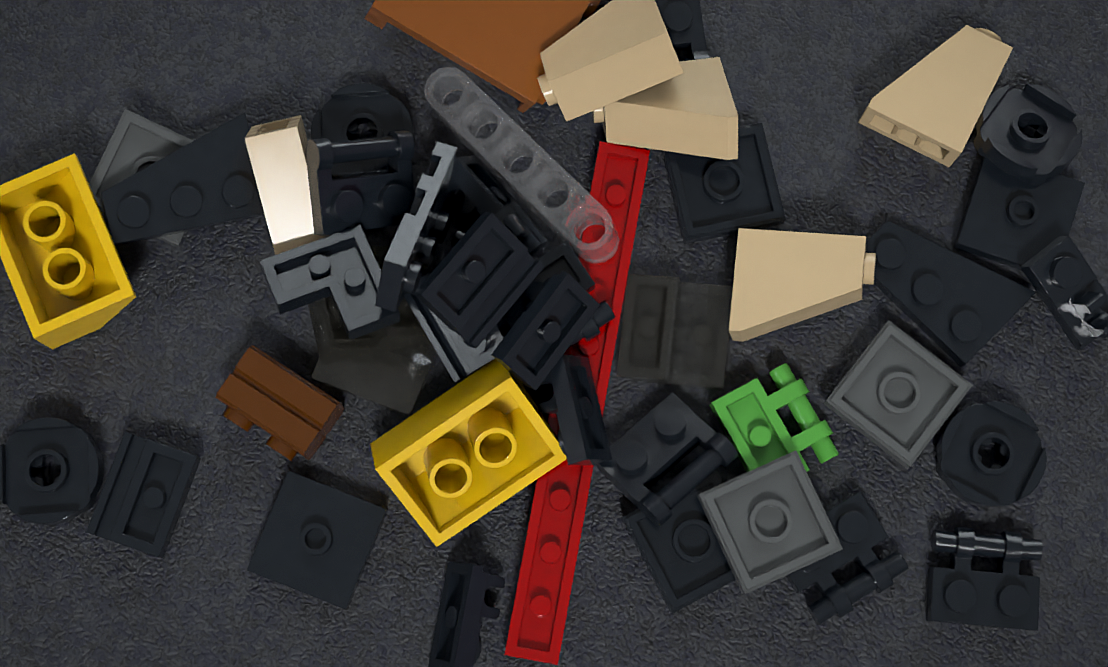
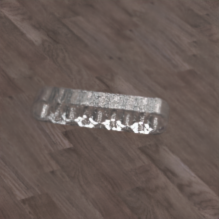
[424,67,620,263]

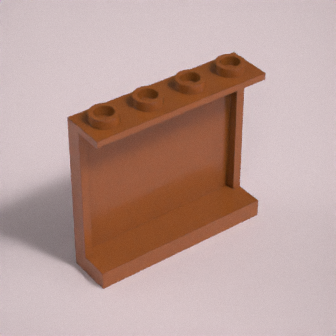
[364,0,601,113]

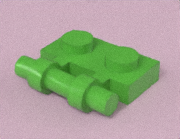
[709,363,839,472]

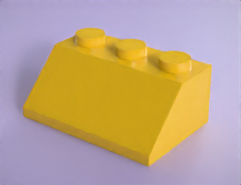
[0,153,136,349]
[370,359,567,547]

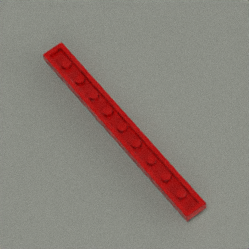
[504,141,650,665]

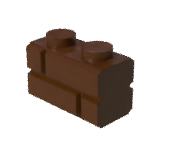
[215,345,345,461]

